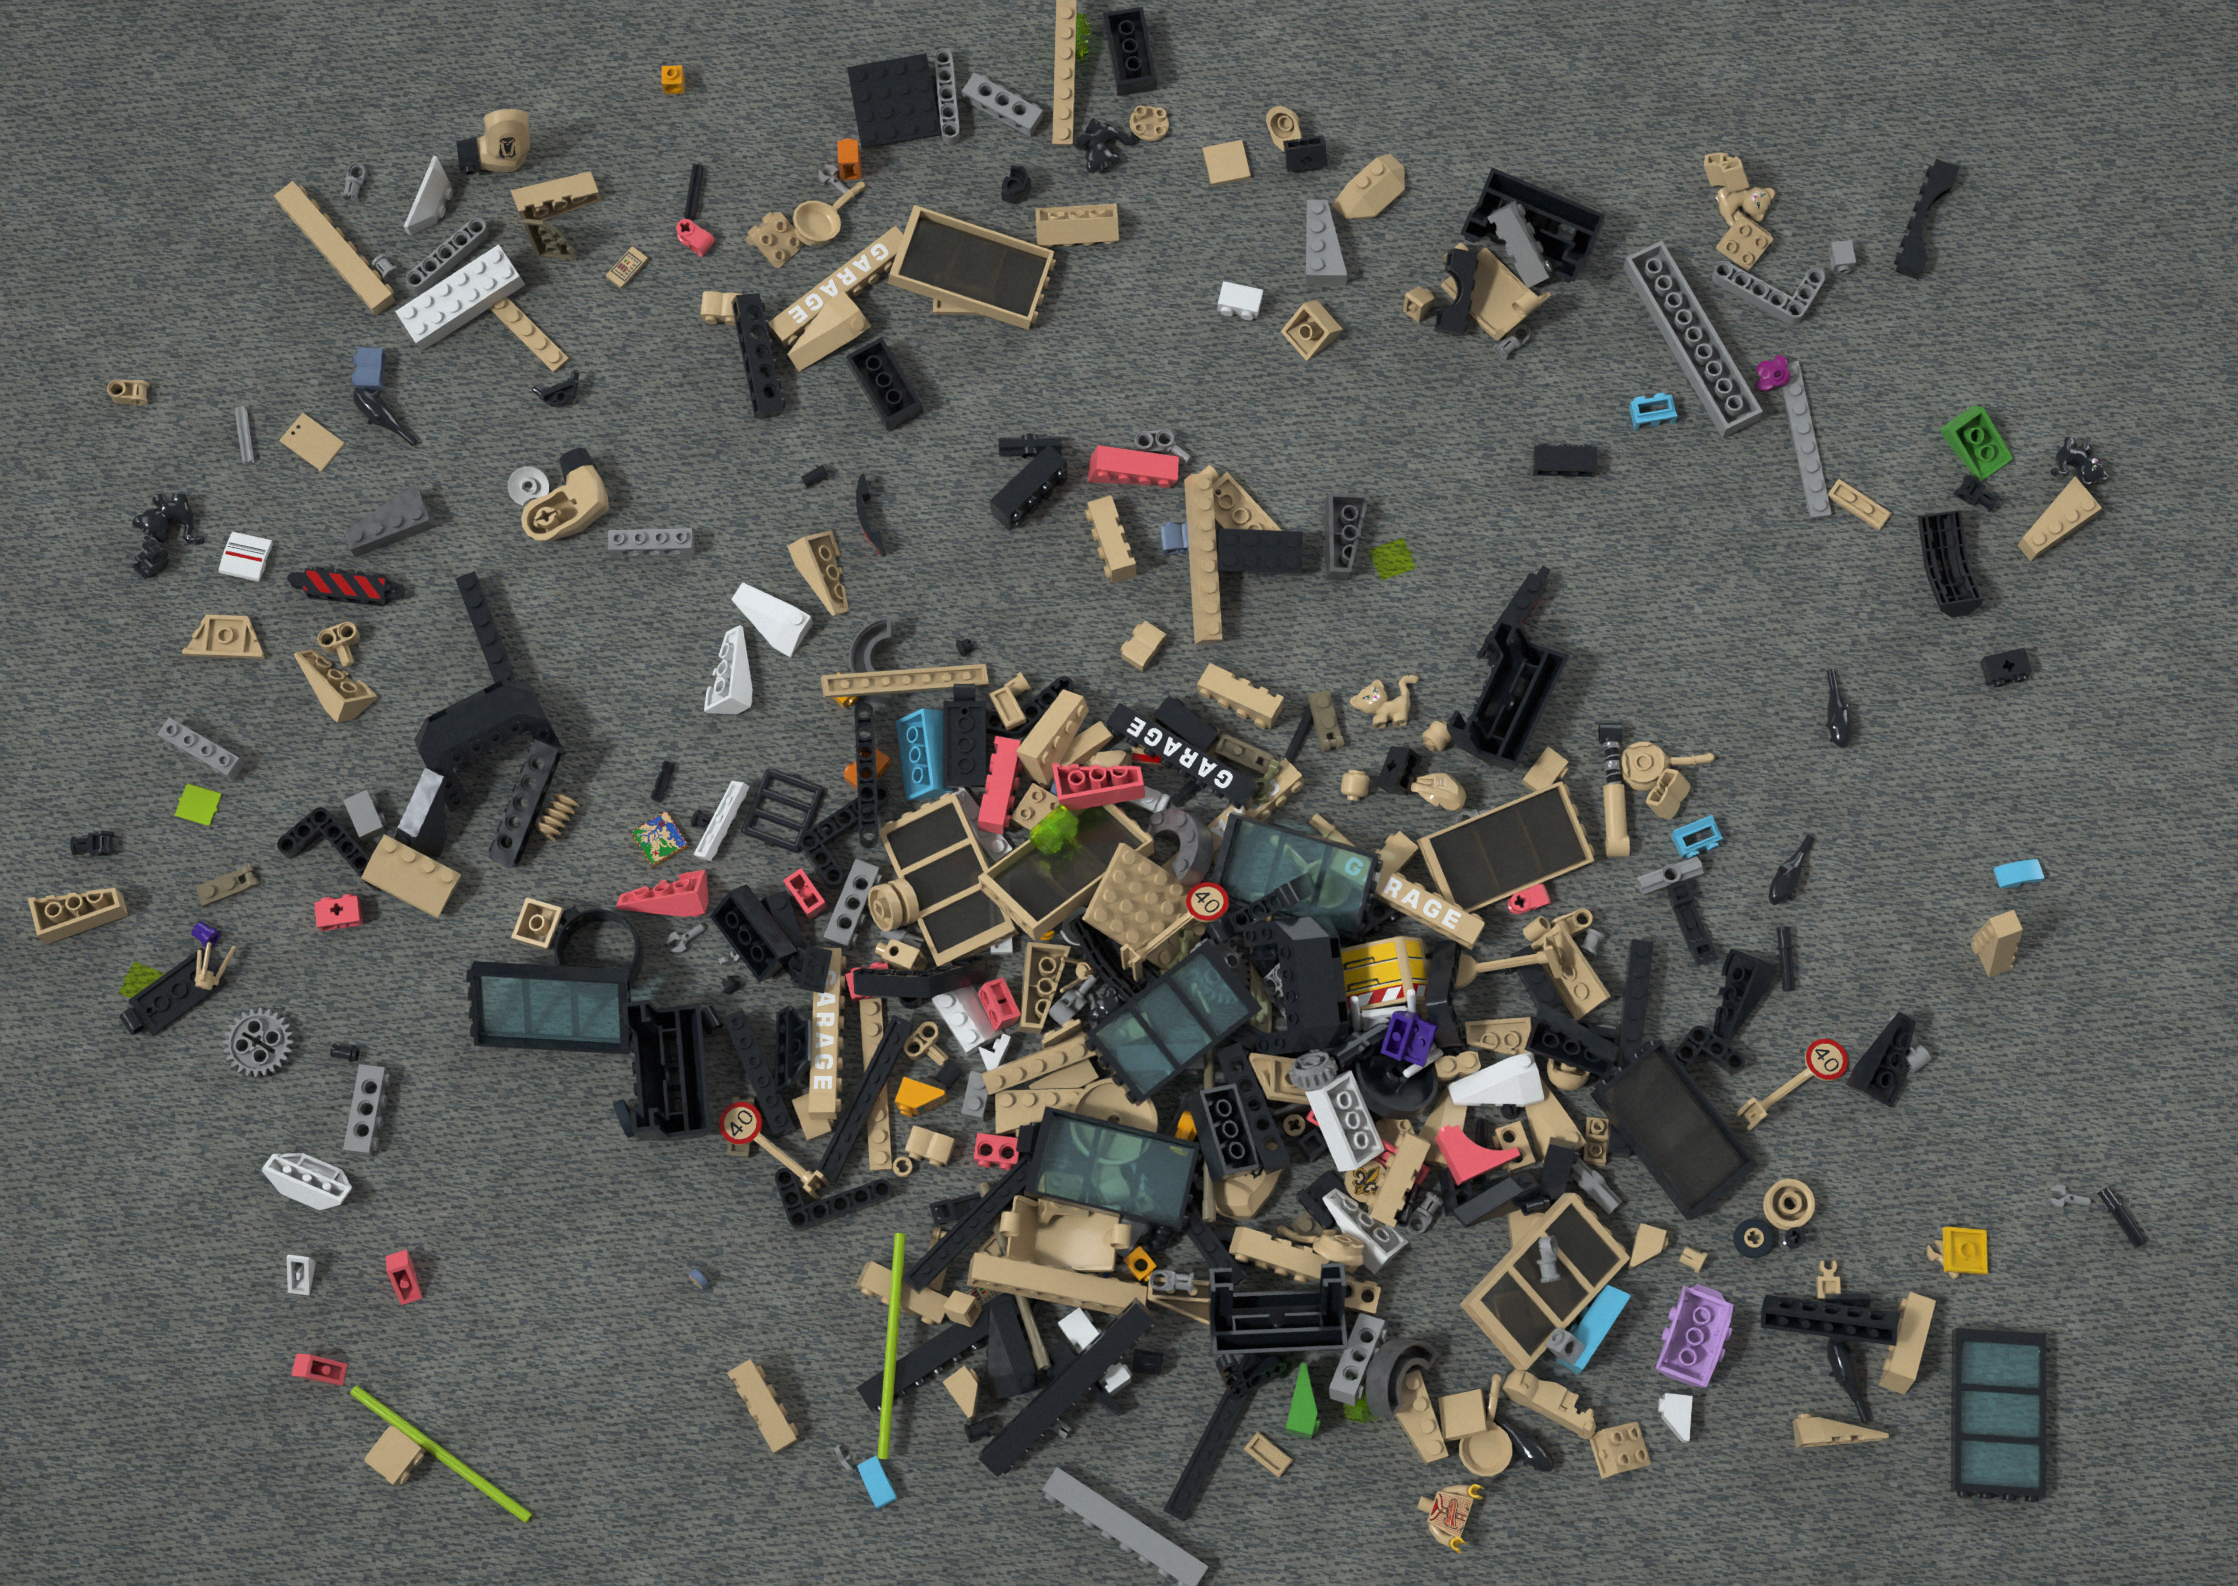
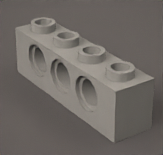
[961,73,1043,138]
[608,528,695,558]
[157,717,245,782]
[823,859,883,950]
[343,1064,391,1156]
[1329,1313,1388,1406]

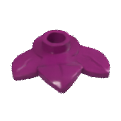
[1755,355,1791,391]

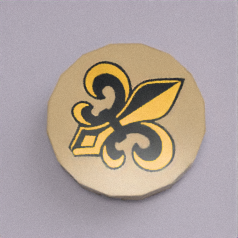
[1344,1159,1386,1202]

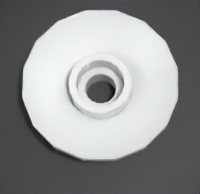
[508,467,549,506]

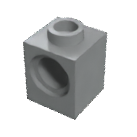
[1828,240,1856,274]
[1545,1327,1586,1366]

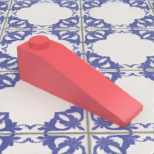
[616,869,709,917]

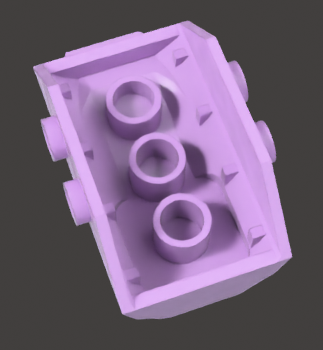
[1656,1284,1734,1387]

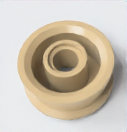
[1763,1179,1815,1230]

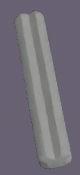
[235,406,254,465]

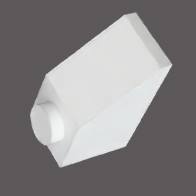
[1658,1393,1692,1443]

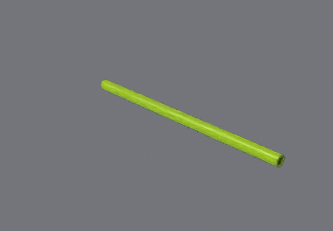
[877,1233,906,1459]
[350,1385,533,1523]

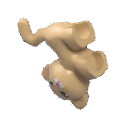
[1715,187,1775,234]
[1350,675,1419,729]

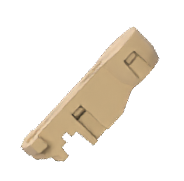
[1501,1369,1596,1439]

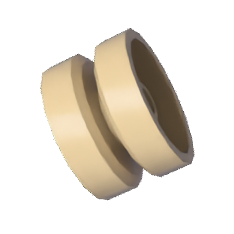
[868,878,919,931]

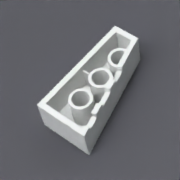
[1058,1307,1132,1397]

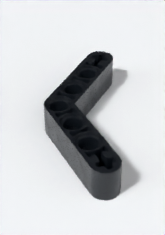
[962,676,1074,739]
[853,955,988,998]

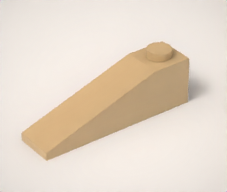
[787,290,871,371]
[787,530,849,616]
[1792,1414,1889,1448]

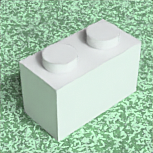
[1218,281,1263,321]

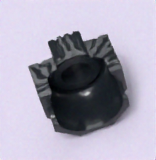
[1001,165,1031,204]
[132,535,170,579]

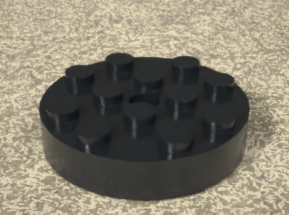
[1350,1044,1438,1120]

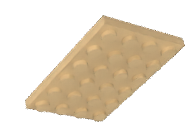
[1082,843,1208,981]

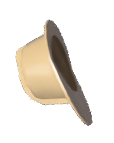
[1266,106,1302,152]

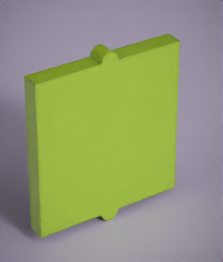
[174,783,222,826]

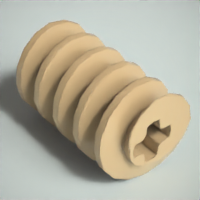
[535,794,579,842]

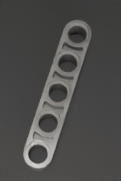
[934,48,960,146]
[406,218,489,294]

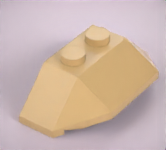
[1332,154,1405,219]

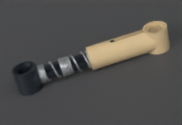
[1598,722,1630,857]

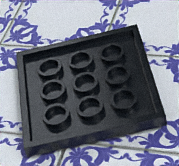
[847,53,941,148]

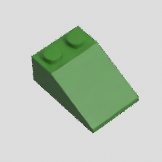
[1939,406,2013,482]
[1285,1362,1320,1439]

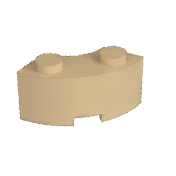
[1704,153,1749,192]

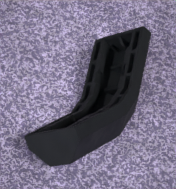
[1917,510,1983,618]
[1068,912,1165,1008]

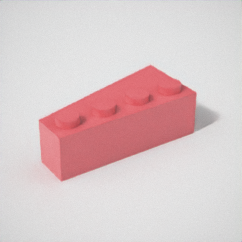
[1088,445,1179,488]
[978,736,1023,835]
[1052,763,1145,813]

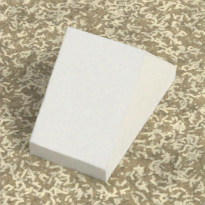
[287,1255,316,1295]

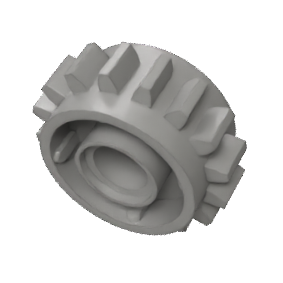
[1289,1052,1338,1090]

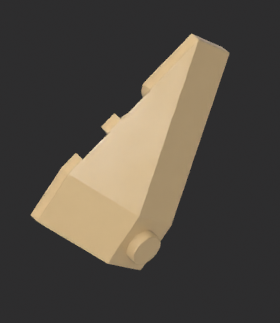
[294,649,377,723]
[1525,1075,1587,1163]
[1418,1081,1467,1168]

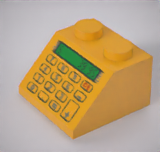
[895,1077,948,1118]

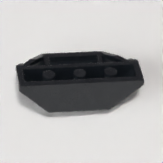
[775,1005,812,1093]

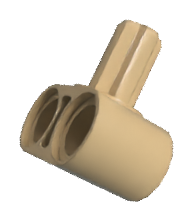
[317,622,360,667]
[904,1022,949,1066]

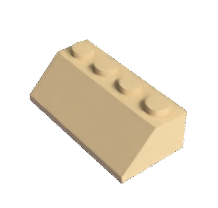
[1035,203,1119,248]
[361,834,461,919]

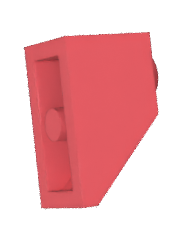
[386,1249,422,1305]
[291,1354,348,1386]

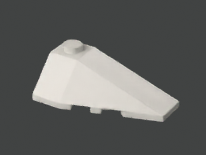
[704,625,753,714]

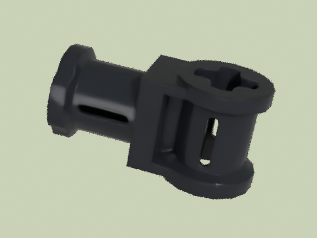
[1954,475,2000,513]
[70,831,115,856]

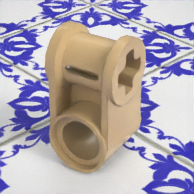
[107,380,150,405]
[1549,909,1592,938]

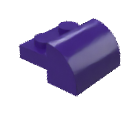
[1380,1011,1439,1067]

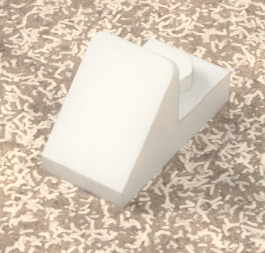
[978,1034,1012,1071]

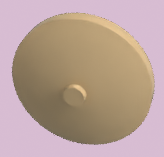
[1069,1078,1158,1166]

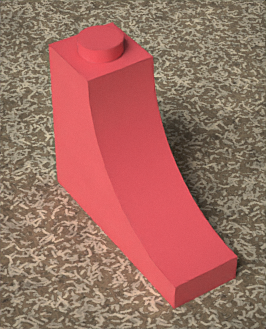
[1434,1124,1520,1185]

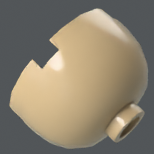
[1547,1058,1590,1090]

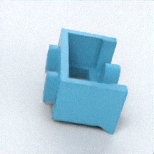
[1629,393,1677,430]
[1671,815,1723,859]

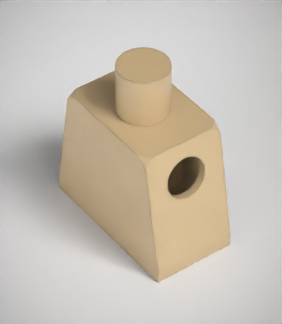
[875,939,928,971]

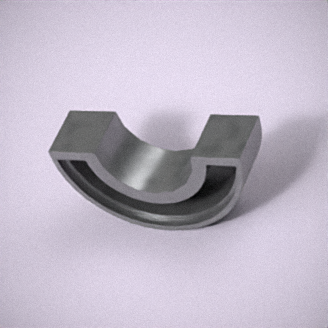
[849,617,893,705]
[1148,809,1213,887]
[1366,1338,1440,1419]

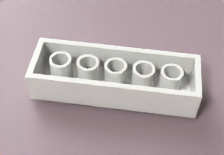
[395,244,525,351]

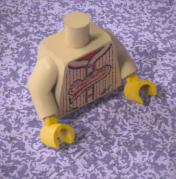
[1417,1484,1484,1554]

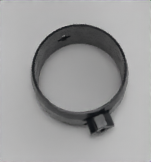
[554,906,644,999]

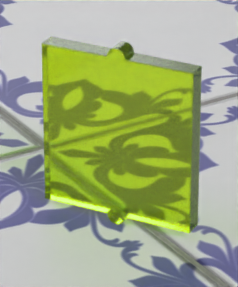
[1369,538,1415,581]
[118,961,164,998]

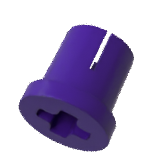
[191,921,221,948]

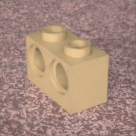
[1492,1121,1535,1173]
[1344,1275,1381,1316]

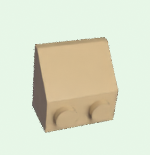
[1281,300,1343,361]
[511,897,564,950]
[943,1366,980,1423]

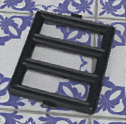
[741,769,825,853]

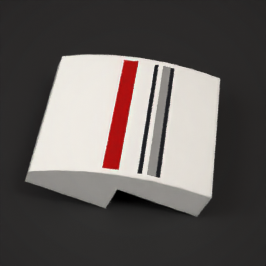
[219,532,273,582]

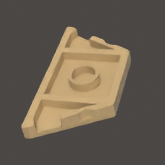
[182,615,265,659]
[1249,1053,1310,1105]

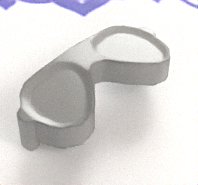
[718,951,741,965]
[834,1445,857,1475]

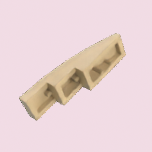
[1037,721,1114,791]

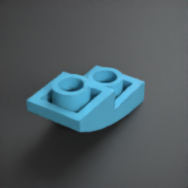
[1993,859,2044,888]
[857,1455,897,1509]

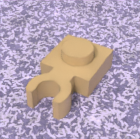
[1816,1261,1841,1300]

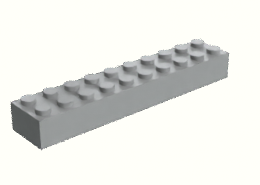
[1623,241,1763,438]

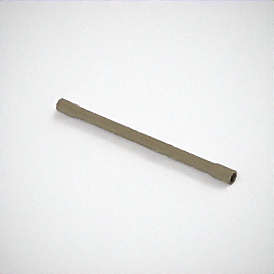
[1202,1030,1216,1222]
[977,1181,1051,1371]

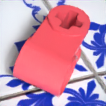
[676,219,715,257]
[1507,883,1551,914]

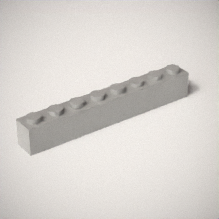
[1042,1467,1209,1586]

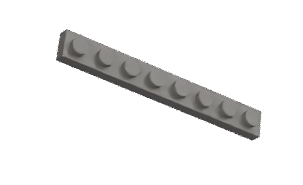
[1782,361,1832,520]

